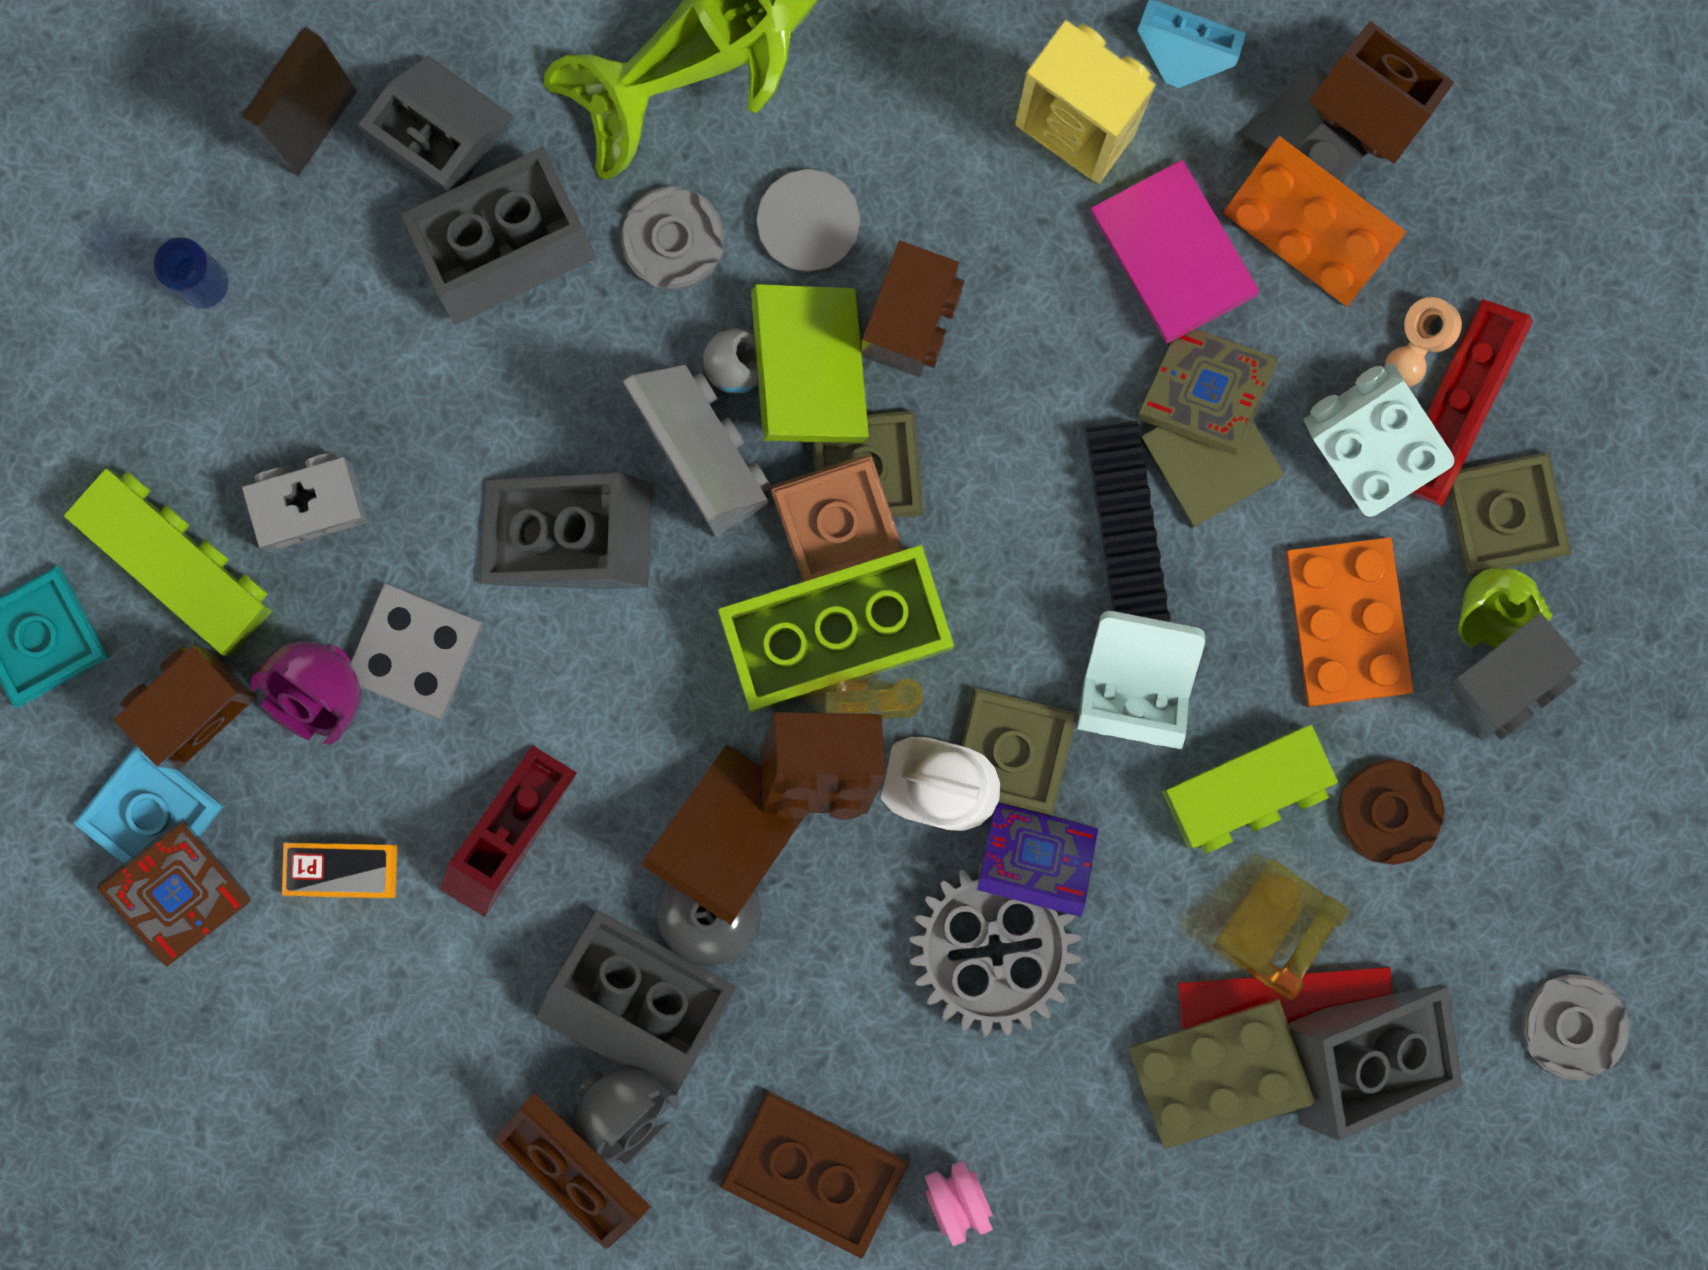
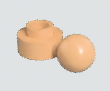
[1384,297,1462,387]

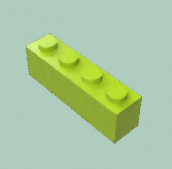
[64,468,273,658]

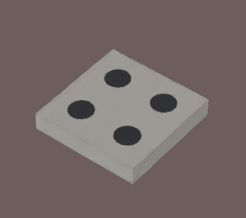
[350,583,483,720]

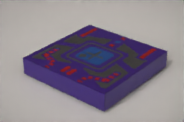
[977,803,1098,917]

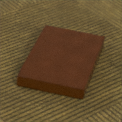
[642,744,805,925]
[720,1090,910,1259]
[493,1093,651,1249]

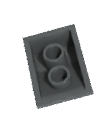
[480,472,653,589]
[1288,984,1463,1141]

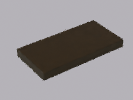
[243,26,357,176]

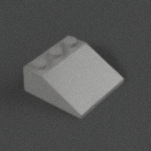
[623,365,771,537]

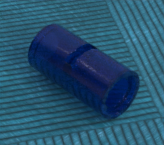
[153,237,229,309]

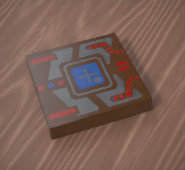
[97,818,251,967]

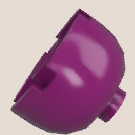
[250,641,361,745]

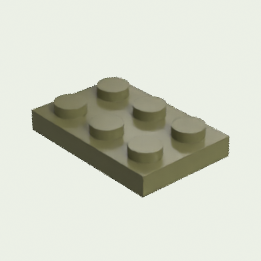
[1128,999,1316,1149]

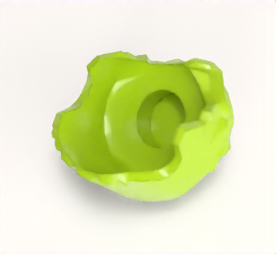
[1458,568,1553,649]

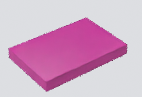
[1091,160,1259,344]

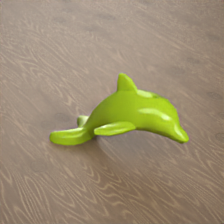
[544,0,818,180]

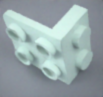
[1303,361,1454,517]
[1077,611,1205,750]

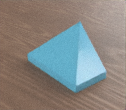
[1137,0,1246,88]

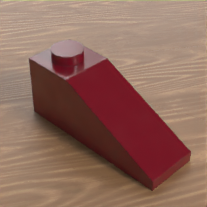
[440,745,577,917]

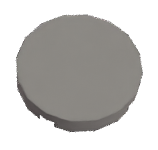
[756,169,860,275]
[620,186,725,291]
[1521,974,1629,1081]

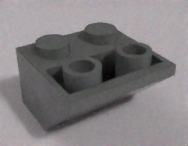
[358,56,513,194]
[1449,613,1583,741]

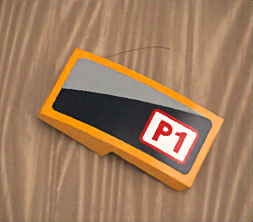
[282,843,397,898]

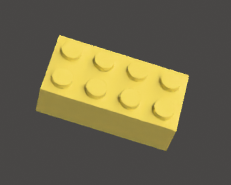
[1015,20,1156,185]

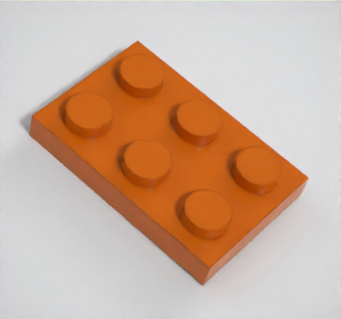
[1223,136,1407,307]
[1285,537,1414,707]

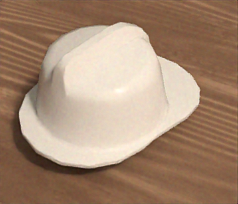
[881,737,1000,831]

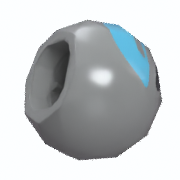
[703,328,759,395]

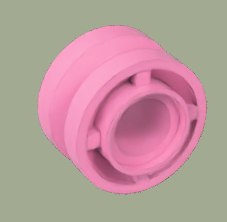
[925,1160,993,1247]

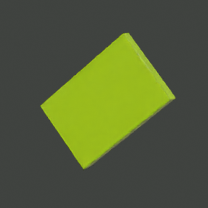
[751,284,869,443]

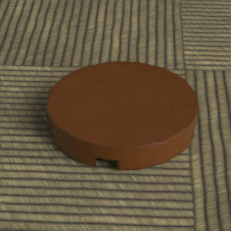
[1337,759,1445,865]

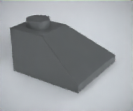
[1241,63,1370,182]

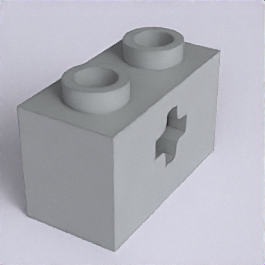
[242,453,369,552]

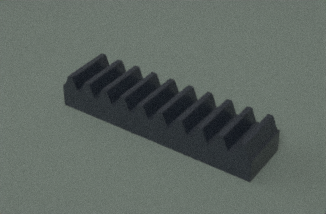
[1085,420,1171,622]

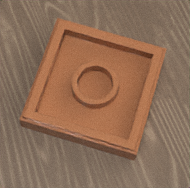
[771,453,904,582]

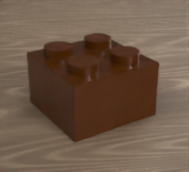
[1309,21,1454,164]
[862,240,965,378]
[113,645,257,769]
[760,712,885,820]

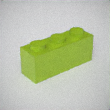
[1162,724,1339,854]

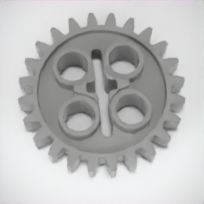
[909,864,1081,1036]

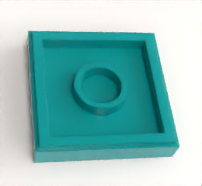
[0,565,110,709]

